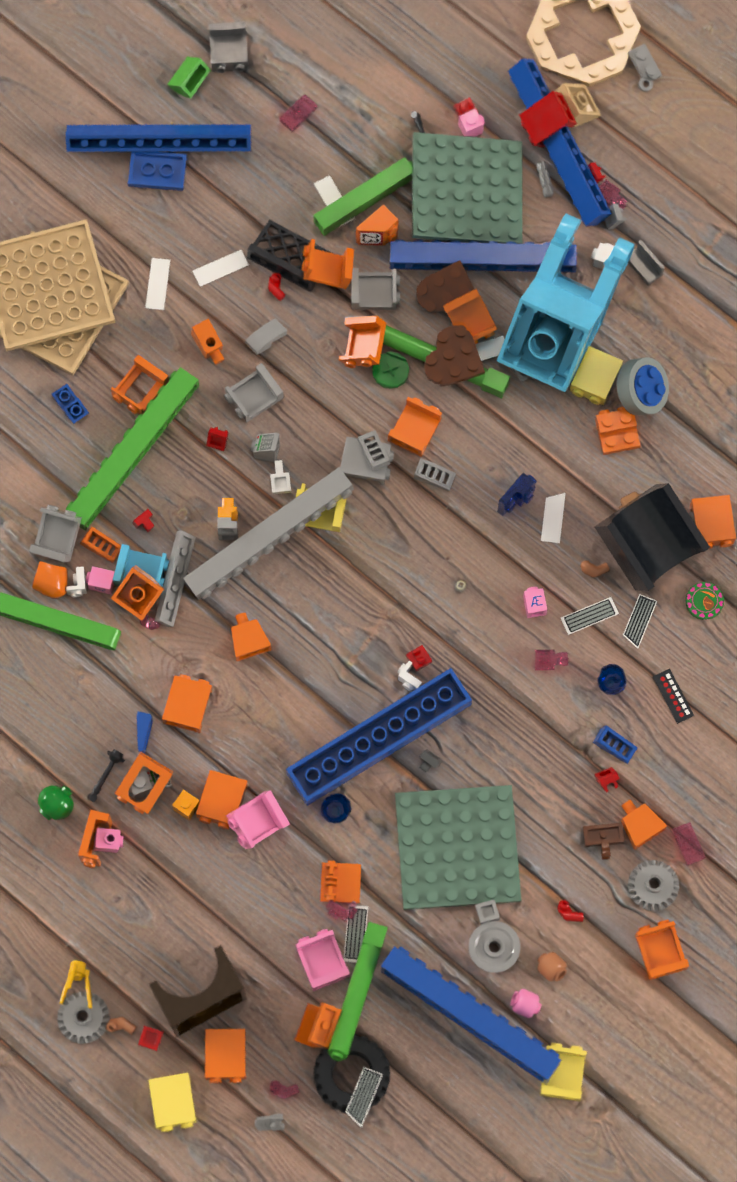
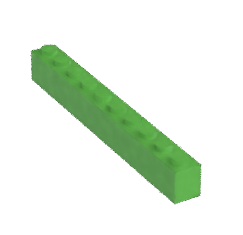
[66,367,199,531]

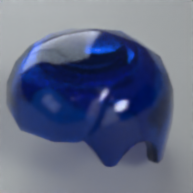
[597,664,627,695]
[320,793,351,824]

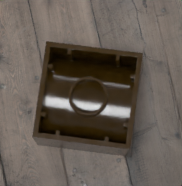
[149,945,247,1038]

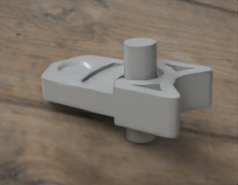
[255,1114,284,1131]

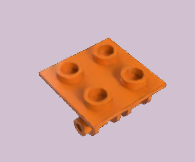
[320,861,361,903]

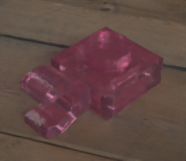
[599,179,627,210]
[535,650,568,670]

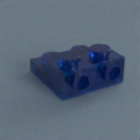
[497,473,537,516]

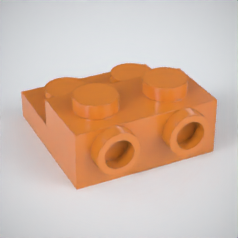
[595,406,641,455]

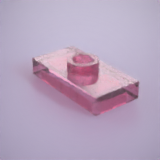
[279,94,318,132]
[671,822,706,866]

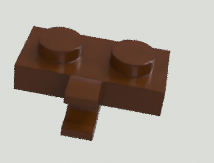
[582,822,624,860]

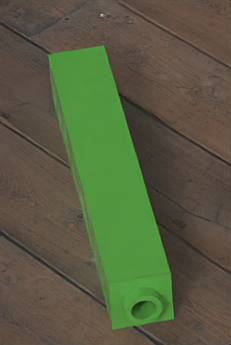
[313,157,412,236]

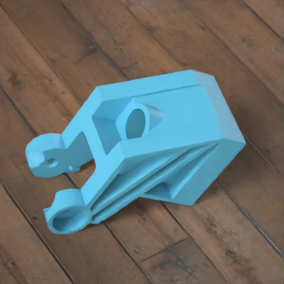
[497,213,635,392]

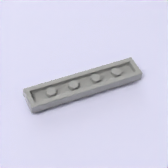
[154,531,196,627]

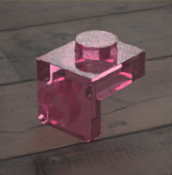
[326,900,358,922]

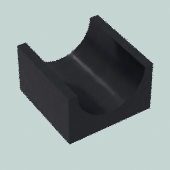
[594,483,710,591]

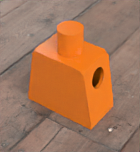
[191,318,225,365]
[231,613,271,662]
[621,800,667,850]

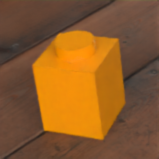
[172,789,200,820]

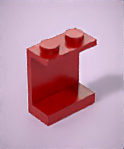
[519,91,577,148]

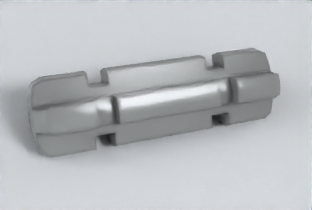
[536,162,554,198]

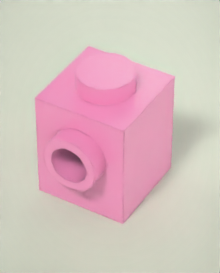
[458,109,485,137]
[94,828,123,853]

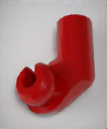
[268,273,286,301]
[557,900,584,922]

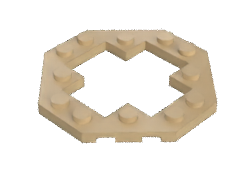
[526,0,641,87]

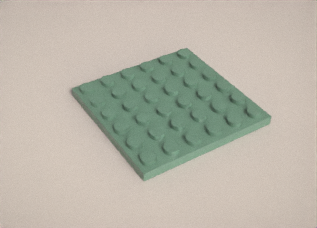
[412,132,523,244]
[395,785,522,910]

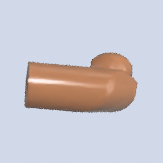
[580,560,610,578]
[106,1017,137,1035]

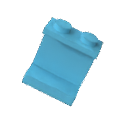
[113,544,170,587]

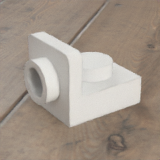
[66,566,87,597]

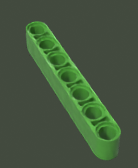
[0,592,121,650]

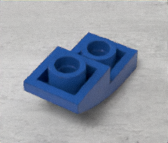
[51,384,89,424]

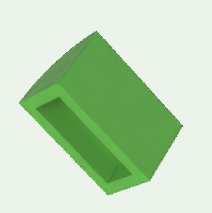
[167,56,211,98]

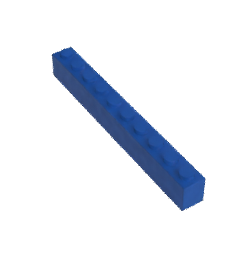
[508,58,612,226]
[65,124,251,152]
[390,240,577,272]

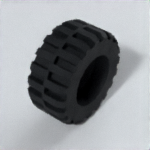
[314,1034,390,1114]

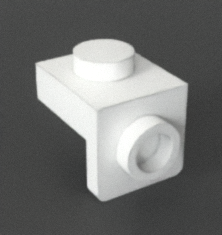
[397,661,422,692]

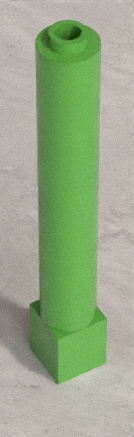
[383,325,510,399]
[328,922,388,1061]

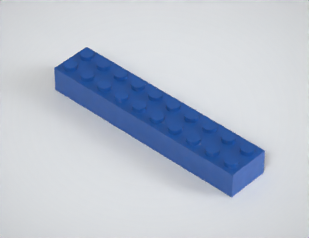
[286,668,472,806]
[381,946,561,1084]

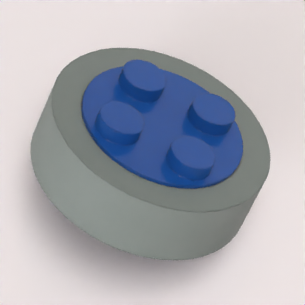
[617,357,669,416]

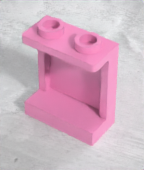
[226,790,290,849]
[296,929,350,991]

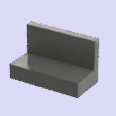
[628,240,665,286]

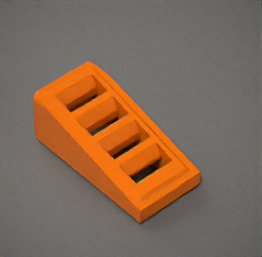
[80,526,121,563]

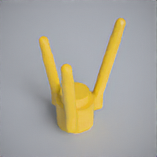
[60,961,92,1009]

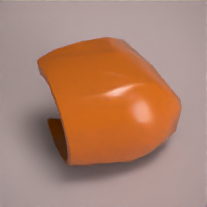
[32,561,68,599]

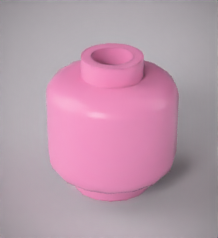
[510,989,541,1018]

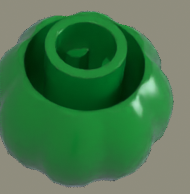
[38,785,74,820]

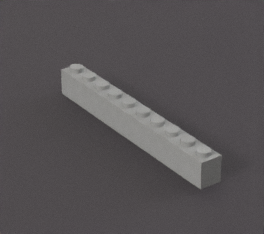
[183,467,354,600]

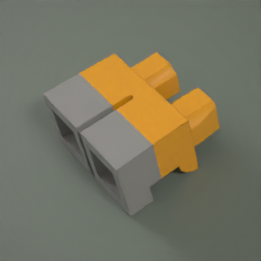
[217,498,238,540]

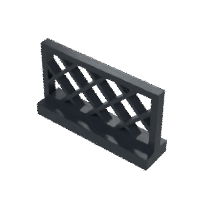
[247,220,332,292]

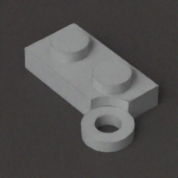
[628,44,662,92]

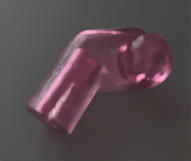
[139,613,160,630]
[270,1080,300,1099]

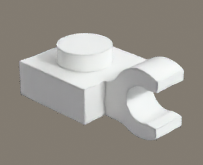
[270,460,291,494]

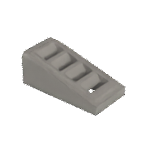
[358,430,390,472]
[414,458,456,491]

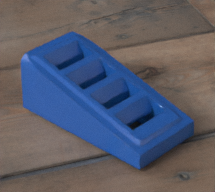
[136,711,153,754]
[593,725,638,764]

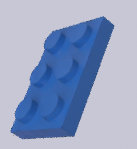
[128,152,187,191]

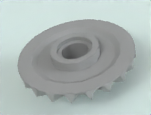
[628,860,679,911]
[469,921,520,973]
[57,991,109,1044]

